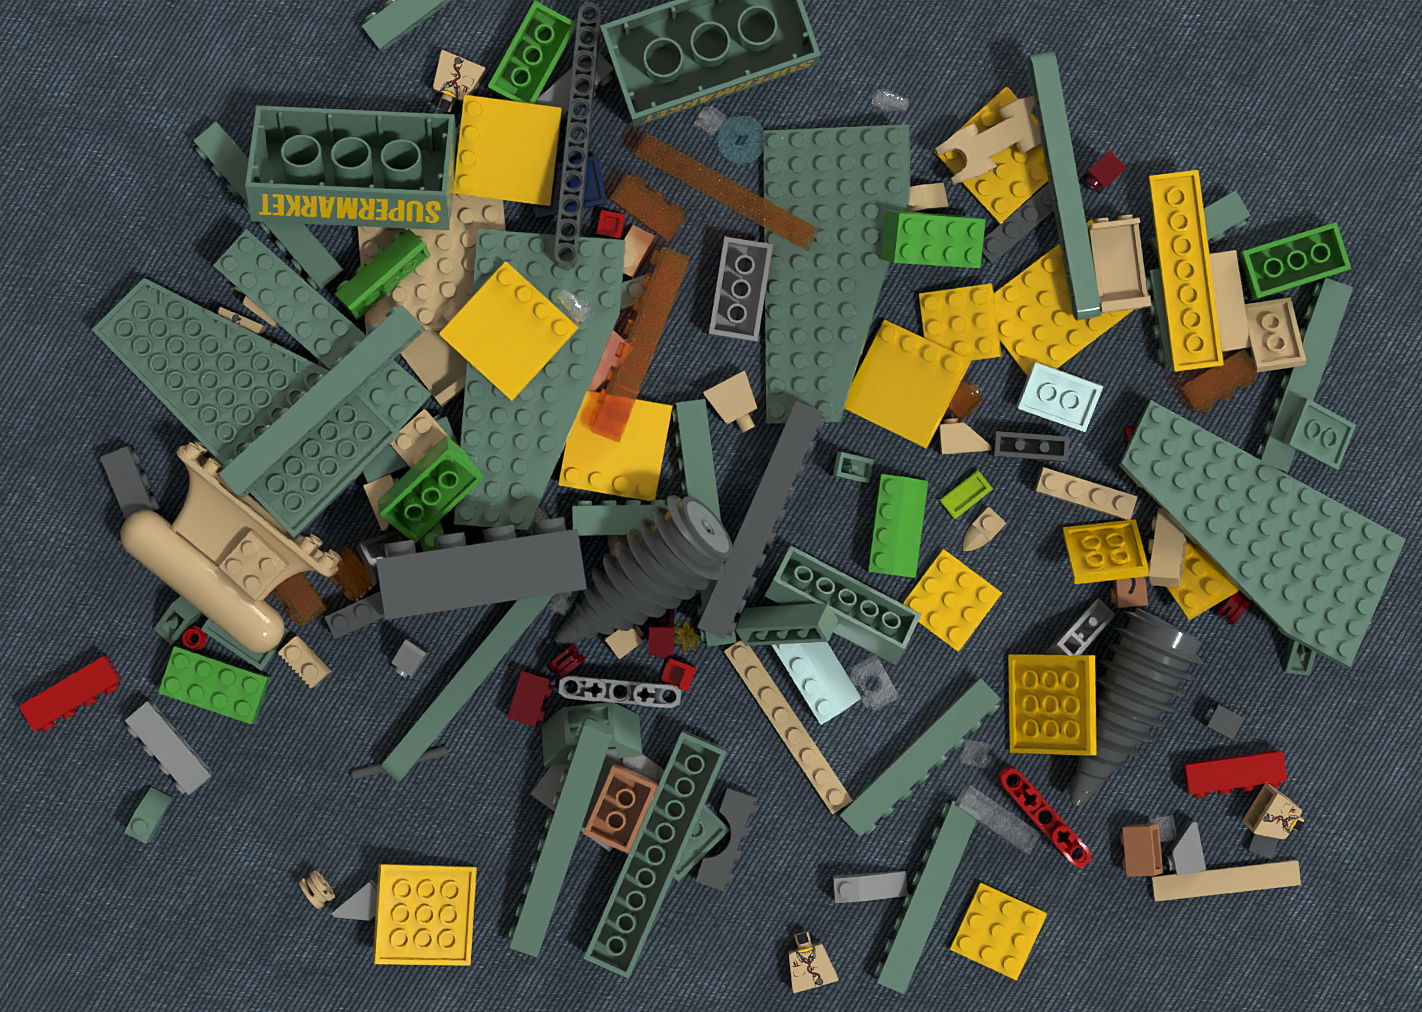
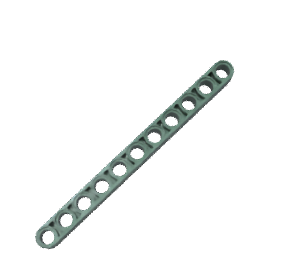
[1027,51,1101,321]
[380,594,555,783]

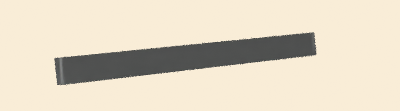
[554,2,601,270]

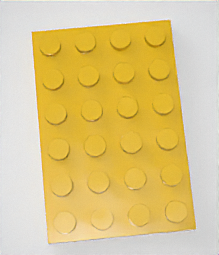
[994,219,1151,377]

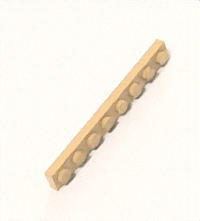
[724,640,853,814]

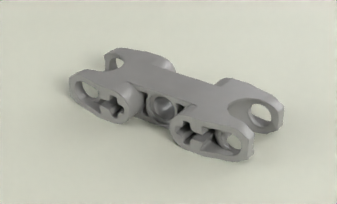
[559,675,681,708]

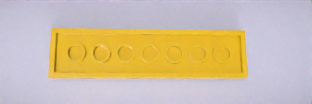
[1148,170,1224,372]

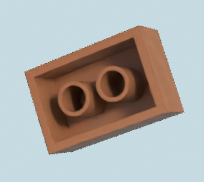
[583,763,659,854]

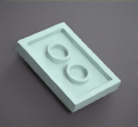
[1016,361,1103,432]

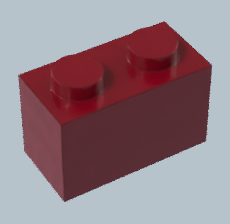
[1083,150,1127,194]
[649,609,675,658]
[507,670,554,727]

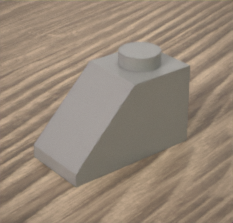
[392,638,430,678]
[1167,820,1206,876]
[331,880,377,920]

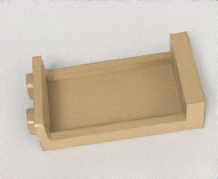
[1088,215,1151,314]
[400,330,467,407]

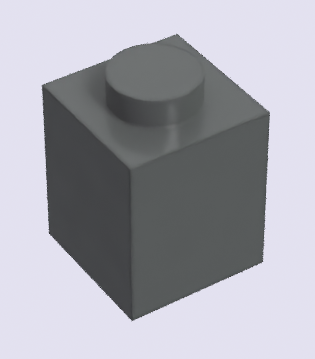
[1203,704,1245,740]

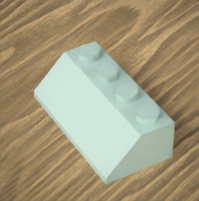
[772,642,861,725]

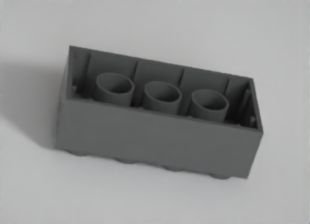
[376,517,587,620]

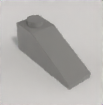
[1044,598,1115,655]
[833,871,907,903]

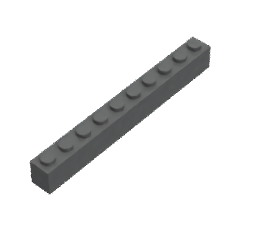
[697,400,826,640]

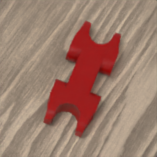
[998,766,1092,868]

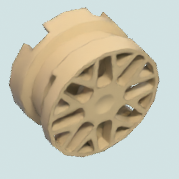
[299,870,335,909]

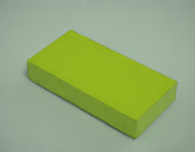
[939,470,993,519]

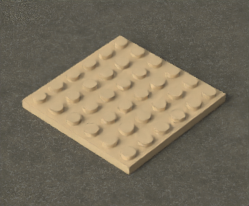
[358,193,506,336]

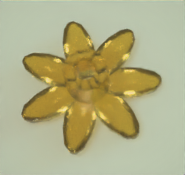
[674,621,702,653]

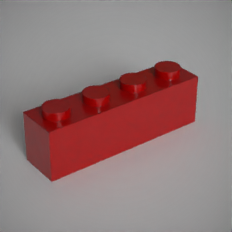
[19,655,123,733]
[1182,750,1287,798]

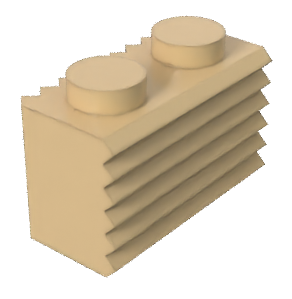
[278,636,332,688]

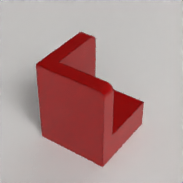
[661,657,696,691]

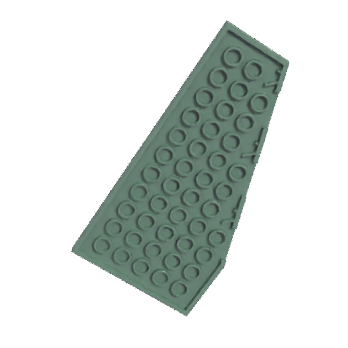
[763,124,910,424]
[454,229,626,530]
[92,278,401,538]
[1119,400,1406,669]

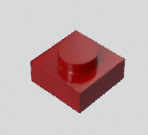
[597,210,625,240]

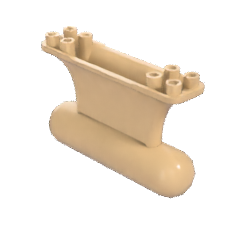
[120,440,342,653]

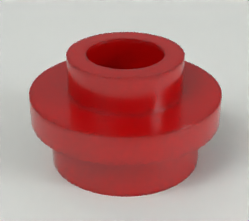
[182,626,207,651]

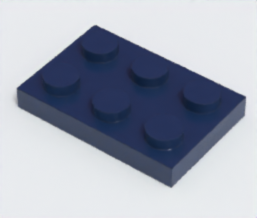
[533,155,608,219]

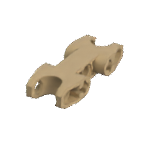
[934,96,1042,185]

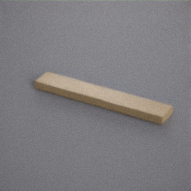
[1151,860,1301,901]

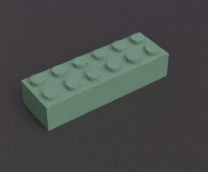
[765,546,921,664]

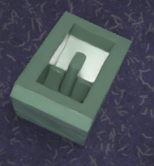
[832,451,874,483]
[1285,637,1317,676]

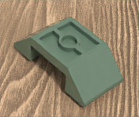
[541,702,643,767]

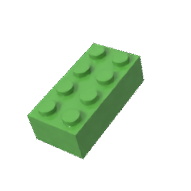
[880,210,986,268]
[1238,222,1351,300]
[158,646,271,724]

